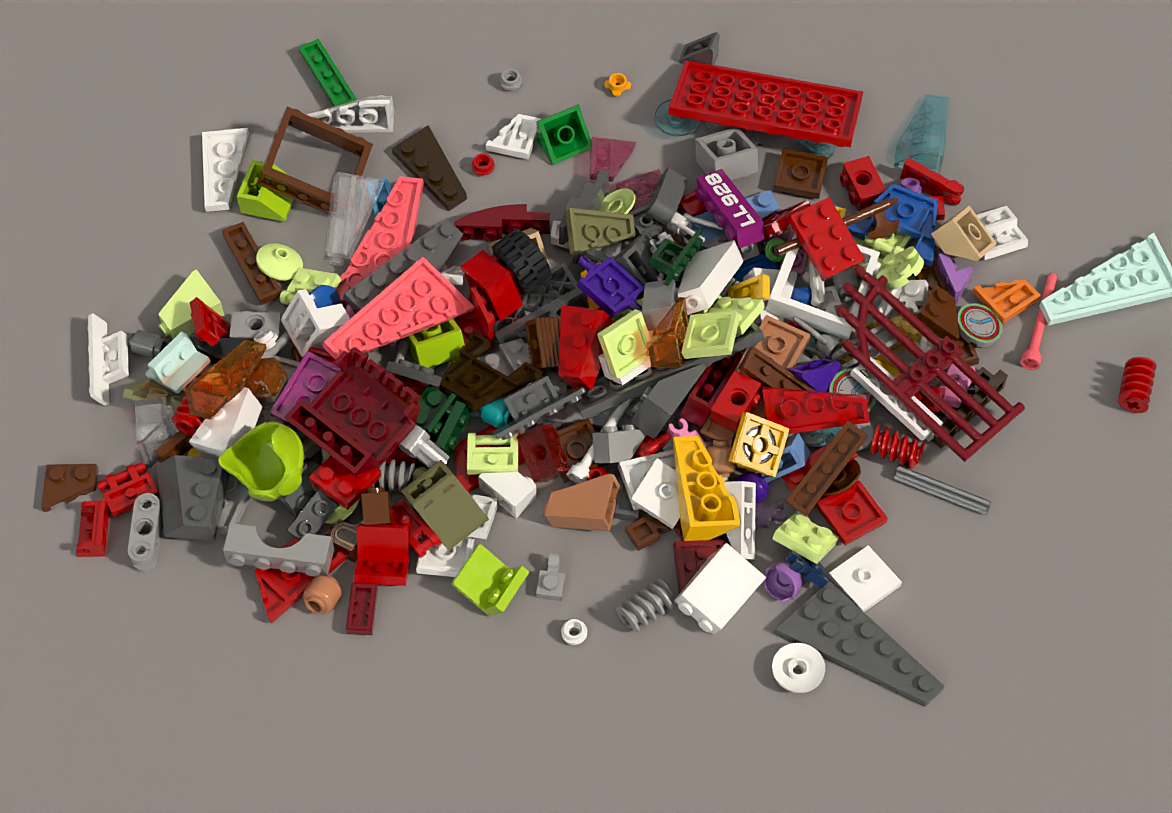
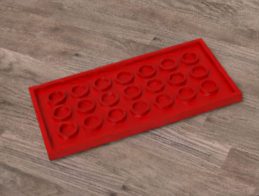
[668,60,863,148]

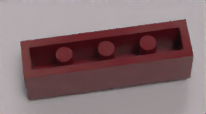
[680,350,745,428]

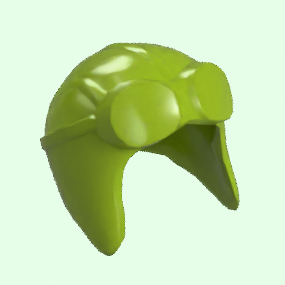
[218,422,304,501]

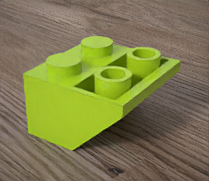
[237,160,294,222]

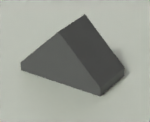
[679,32,720,65]

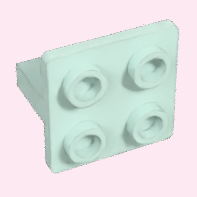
[145,331,210,394]

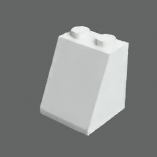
[674,543,766,635]

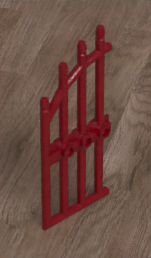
[836,264,1025,462]

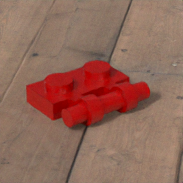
[97,462,159,517]

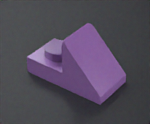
[936,253,974,304]

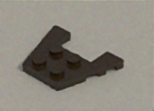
[439,331,543,411]

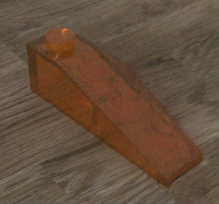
[185,340,267,420]

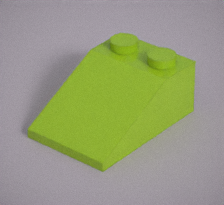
[404,319,465,369]

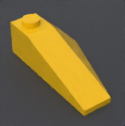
[673,436,741,541]

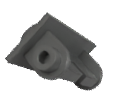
[287,489,337,540]

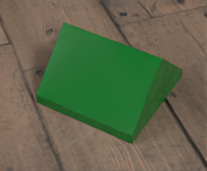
[536,104,594,165]

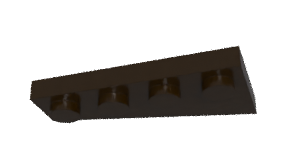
[392,125,467,211]

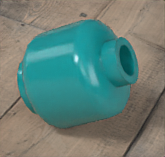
[479,396,513,428]

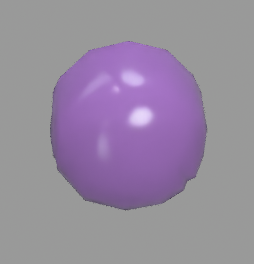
[764,562,802,602]

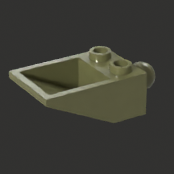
[401,460,489,551]

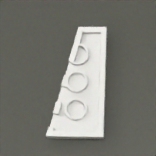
[202,128,249,212]

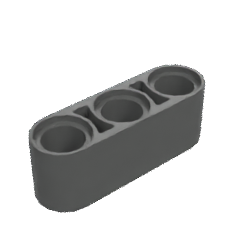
[646,167,688,226]

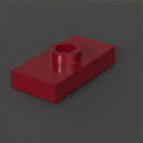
[346,583,378,635]

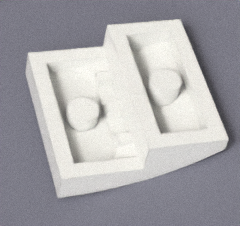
[977,206,1028,260]

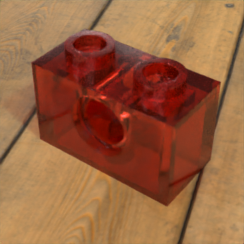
[517,424,570,483]

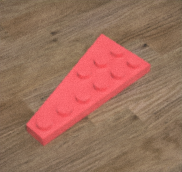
[336,176,424,304]
[322,257,475,360]

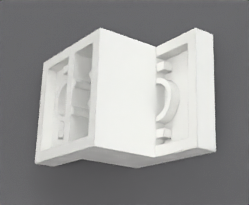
[280,289,350,358]

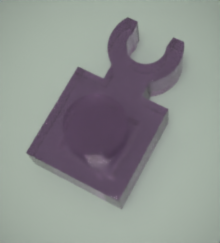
[755,501,786,530]

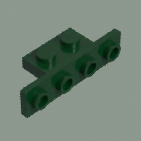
[648,228,703,286]
[415,399,472,469]

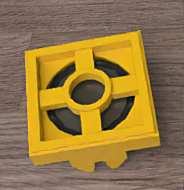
[728,412,789,477]

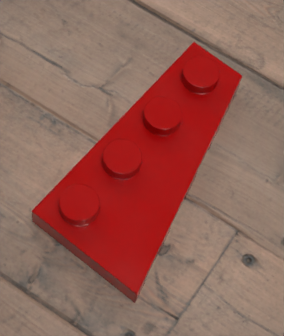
[762,386,870,434]

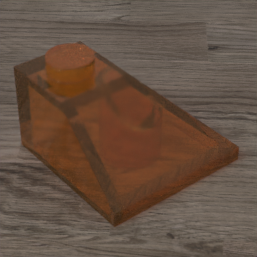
[646,297,688,368]

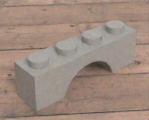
[223,523,334,577]

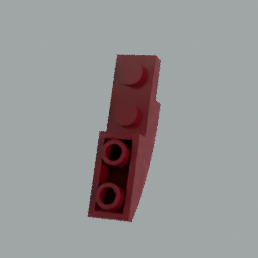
[454,204,550,241]

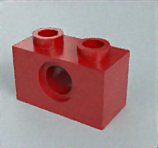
[839,156,886,211]
[710,370,763,433]

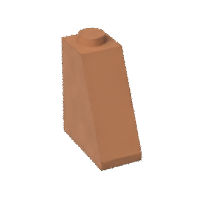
[544,474,620,531]

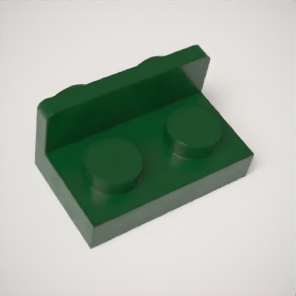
[415,384,457,436]

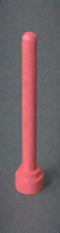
[1020,273,1057,370]

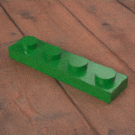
[298,39,357,106]

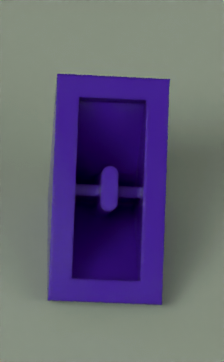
[786,358,840,392]

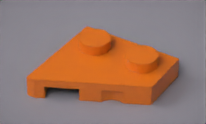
[973,279,1041,324]

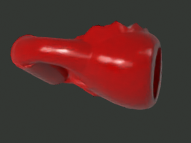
[633,433,671,459]

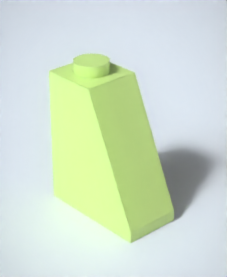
[158,269,224,340]

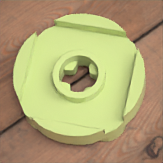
[876,246,924,290]

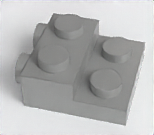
[477,338,543,376]

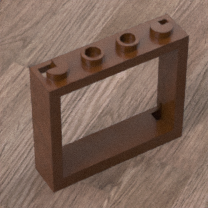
[256,106,373,221]

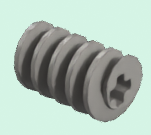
[371,459,415,494]
[616,579,673,632]

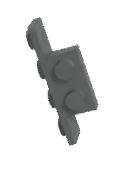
[492,375,586,440]

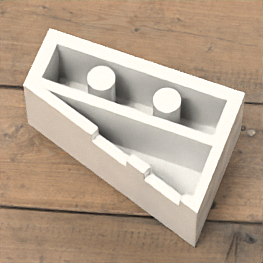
[189,384,262,459]

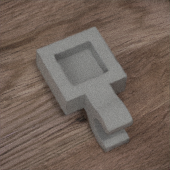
[536,552,566,601]

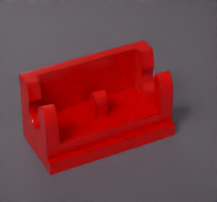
[76,499,110,557]

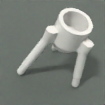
[667,212,723,243]

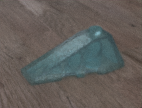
[894,95,949,173]

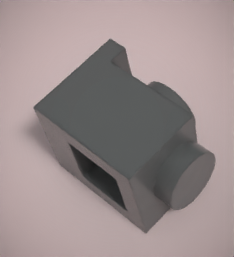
[628,204,662,240]

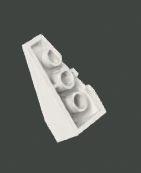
[302,95,394,134]

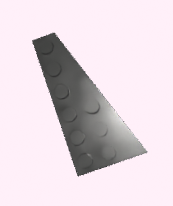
[343,218,463,348]
[774,581,944,707]

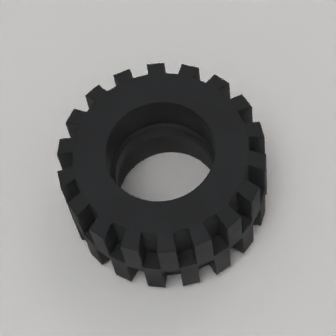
[492,229,552,295]

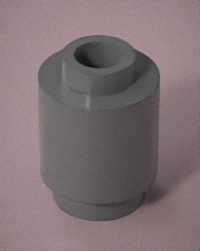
[129,330,168,359]

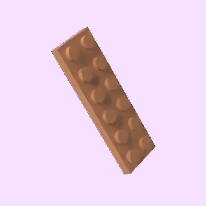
[700,315,811,446]

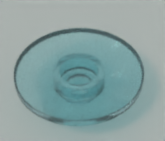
[655,99,700,136]

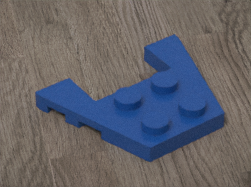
[847,184,938,267]

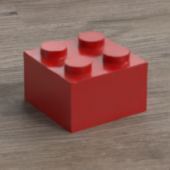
[460,250,523,322]

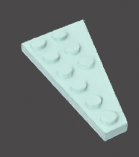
[1039,233,1172,325]

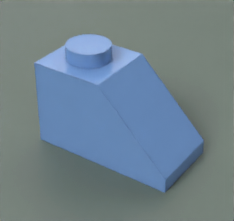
[761,433,811,483]

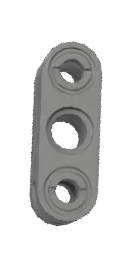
[128,493,163,573]

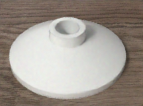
[772,643,825,693]

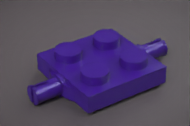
[577,255,645,318]

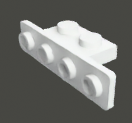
[87,313,129,406]

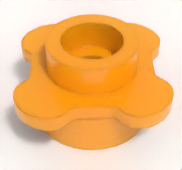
[604,73,631,96]

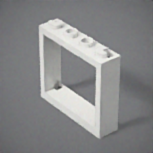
[765,232,881,340]

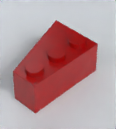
[558,305,614,391]

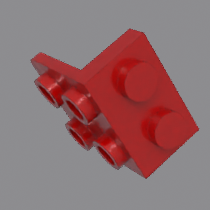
[453,286,496,351]
[354,523,410,586]

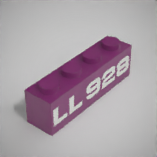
[695,169,765,249]

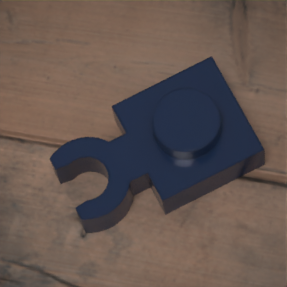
[785,551,829,588]

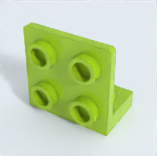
[452,544,529,616]

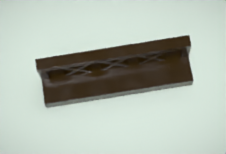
[930,367,1008,449]

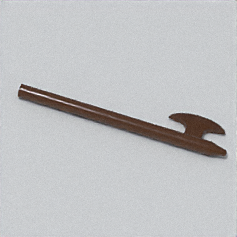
[774,198,899,256]

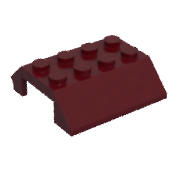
[284,347,422,476]

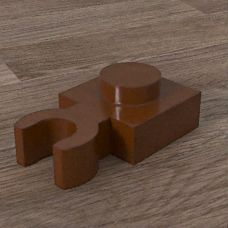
[625,516,672,551]

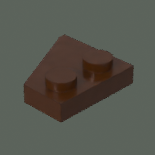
[916,284,960,342]
[41,464,99,512]

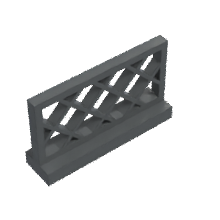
[487,262,589,344]

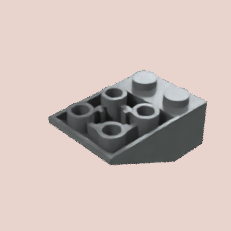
[613,230,667,300]

